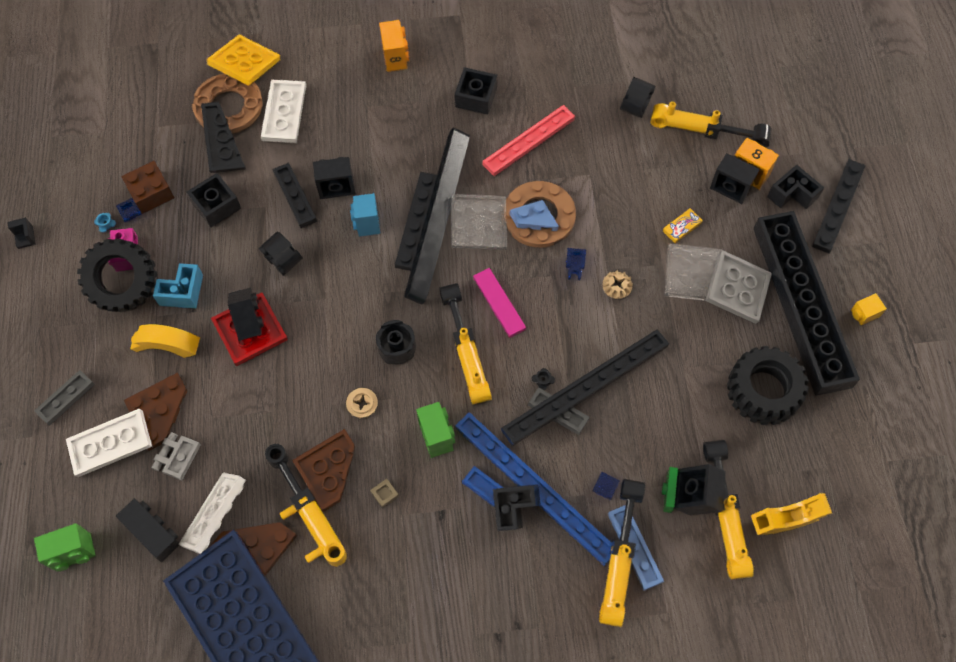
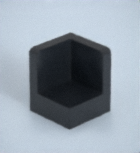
[7,217,36,249]

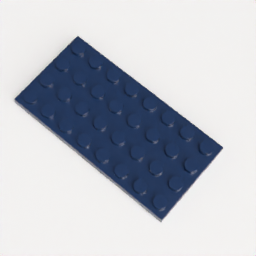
[163,530,319,662]

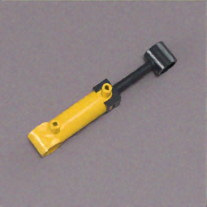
[650,101,772,148]
[439,283,492,405]
[703,440,753,579]
[265,444,347,566]
[599,479,645,627]

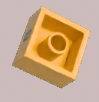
[379,20,410,72]
[735,138,779,190]

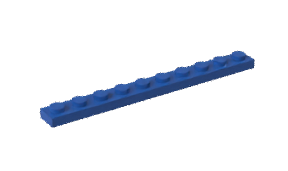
[455,412,611,566]

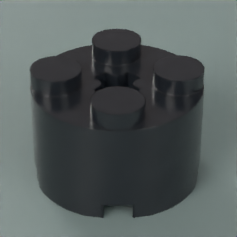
[620,76,656,118]
[258,231,303,276]
[376,320,416,365]

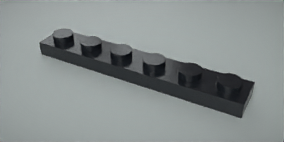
[812,159,866,254]
[395,172,437,271]

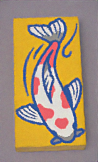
[663,208,703,243]

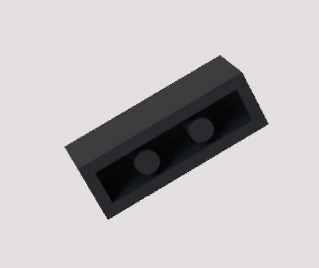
[116,498,179,562]

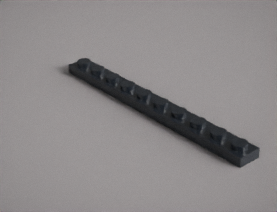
[501,329,669,446]

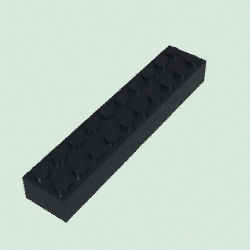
[753,211,860,396]

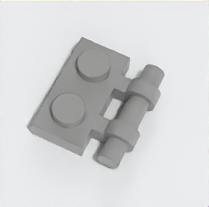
[151,432,201,481]

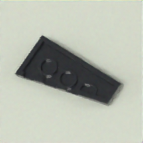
[201,102,246,173]

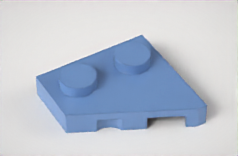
[510,200,559,231]

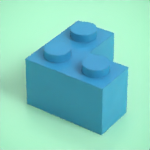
[350,193,381,237]
[153,263,203,308]

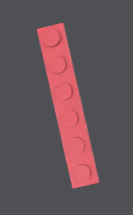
[483,105,575,176]

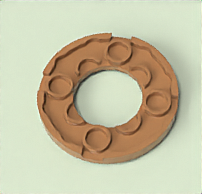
[192,74,263,133]
[503,181,576,248]

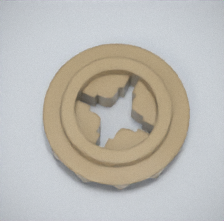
[602,270,633,299]
[346,388,378,419]

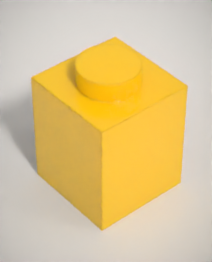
[851,293,887,325]

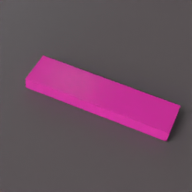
[473,268,526,338]

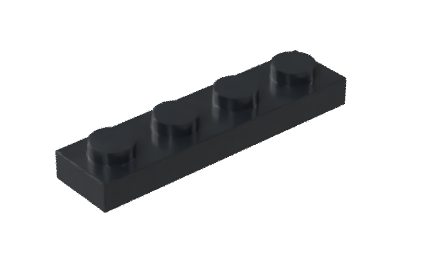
[272,163,317,228]

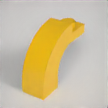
[130,324,200,358]
[751,493,832,535]

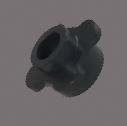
[532,368,555,390]

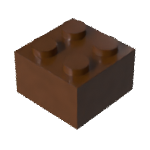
[121,161,175,214]

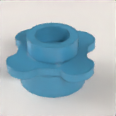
[94,213,116,233]

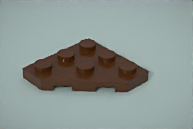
[124,372,187,451]
[292,429,355,512]
[210,522,297,576]

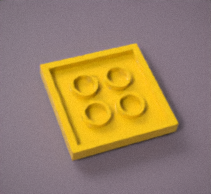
[207,35,280,86]

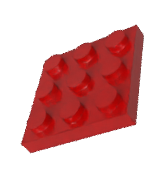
[211,293,288,366]

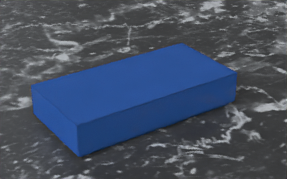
[462,466,504,507]

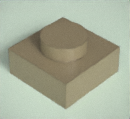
[370,479,399,508]

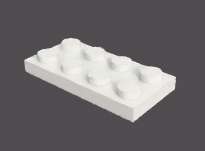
[261,80,306,143]
[66,409,152,477]
[179,473,246,554]

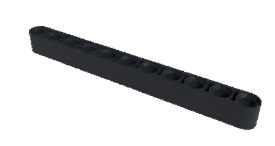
[404,127,470,305]

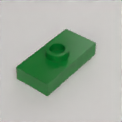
[661,467,678,513]

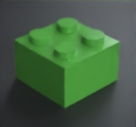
[416,402,456,458]
[34,523,96,571]

